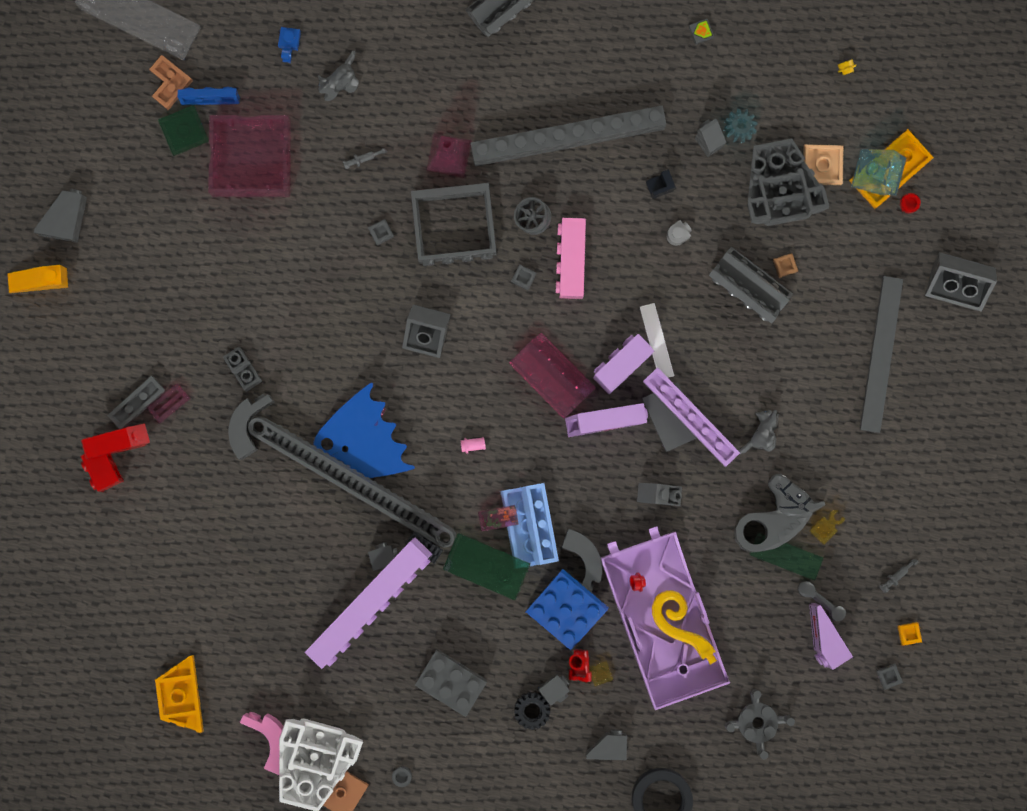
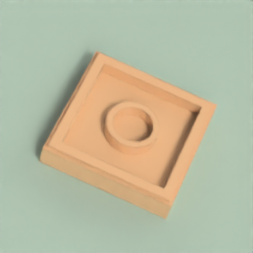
[803,144,843,185]

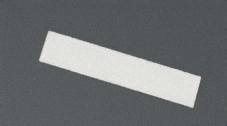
[640,303,674,378]

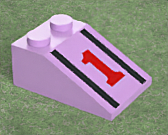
[810,603,853,670]

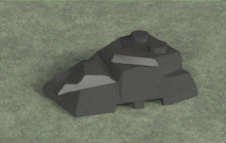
[747,139,829,226]

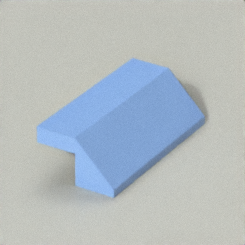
[500,483,559,569]

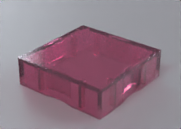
[208,115,291,197]

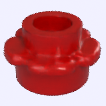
[630,572,646,592]

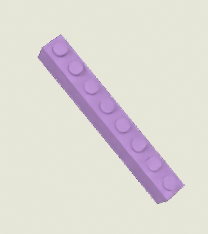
[305,538,432,669]

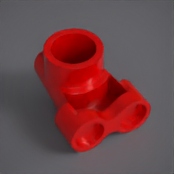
[569,649,592,682]

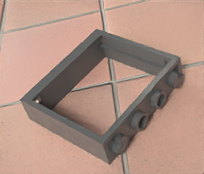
[411,183,496,266]

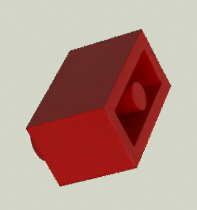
[81,454,123,492]

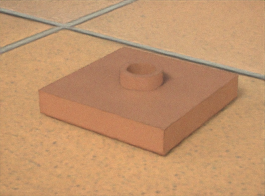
[323,771,369,811]

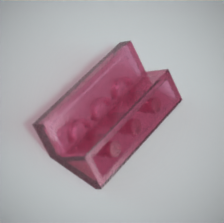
[509,333,596,419]

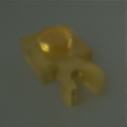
[809,510,845,545]

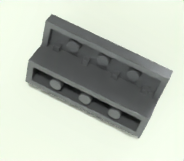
[465,0,533,37]
[709,247,793,324]

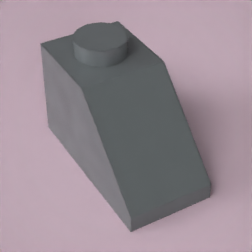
[586,729,627,760]

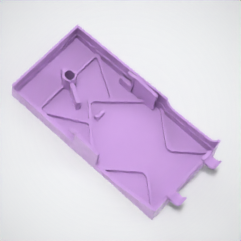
[601,526,730,710]

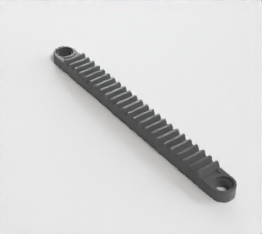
[248,416,456,548]

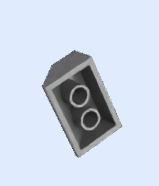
[925,252,997,312]

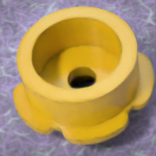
[838,59,856,75]

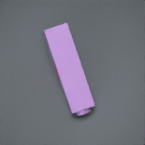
[565,403,648,437]

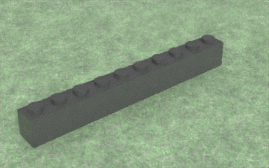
[471,105,666,166]

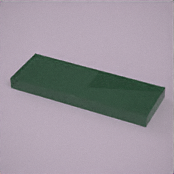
[749,532,823,581]

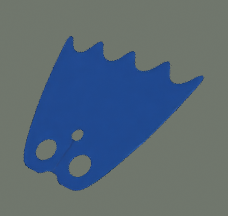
[314,383,415,478]

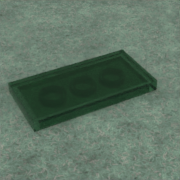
[443,533,531,600]

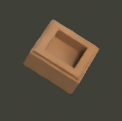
[773,253,798,278]

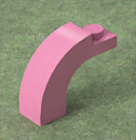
[240,712,283,775]

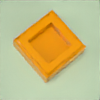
[898,622,922,646]

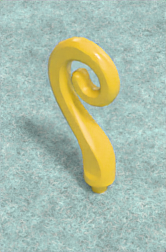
[651,590,717,665]

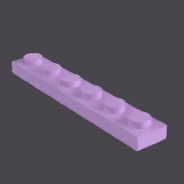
[643,367,740,467]

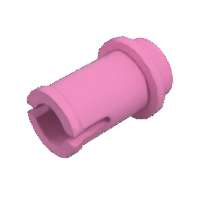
[461,437,486,454]

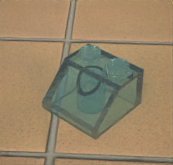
[851,149,907,196]

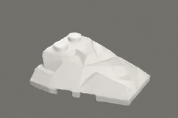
[279,719,363,811]

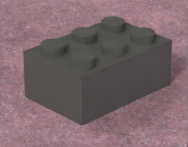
[415,649,487,717]

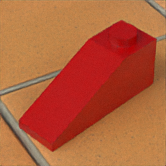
[81,424,150,459]

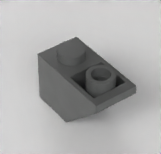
[695,118,726,157]
[637,483,682,506]

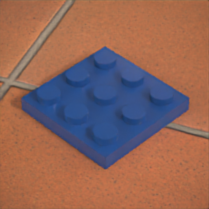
[526,569,609,650]

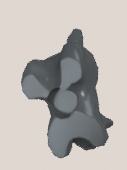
[318,51,359,101]
[738,409,779,455]

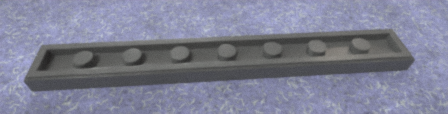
[859,276,903,433]

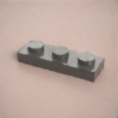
[107,376,166,429]

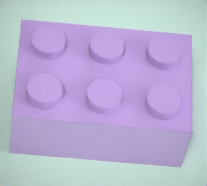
[593,334,654,394]

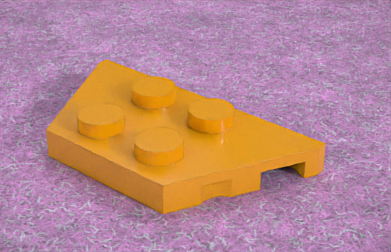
[155,655,204,733]

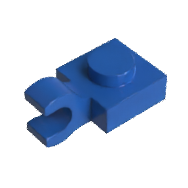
[278,27,301,63]

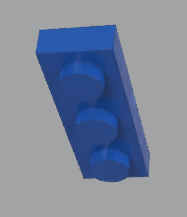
[177,87,240,105]

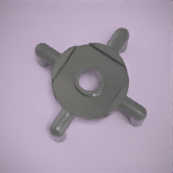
[724,688,795,760]

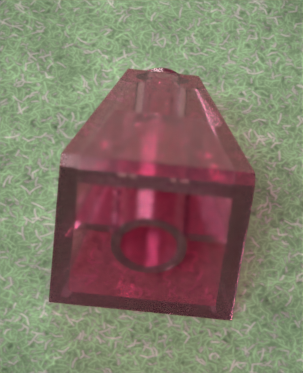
[426,133,472,178]

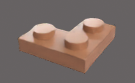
[149,55,193,110]

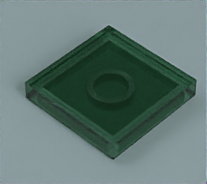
[158,105,210,156]

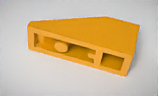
[8,265,68,293]

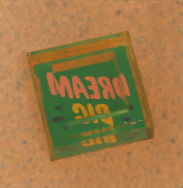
[589,661,613,686]

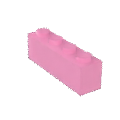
[556,218,586,299]

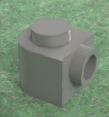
[667,220,692,246]

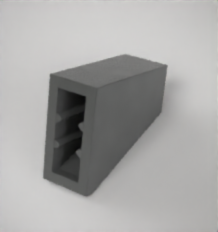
[34,189,87,243]

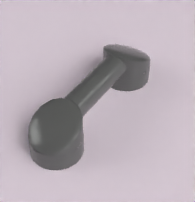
[797,581,846,621]

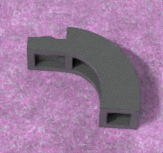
[228,394,275,460]
[561,529,602,593]

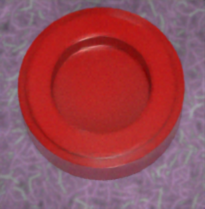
[900,193,921,213]

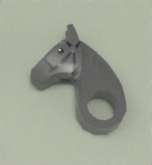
[734,474,826,553]

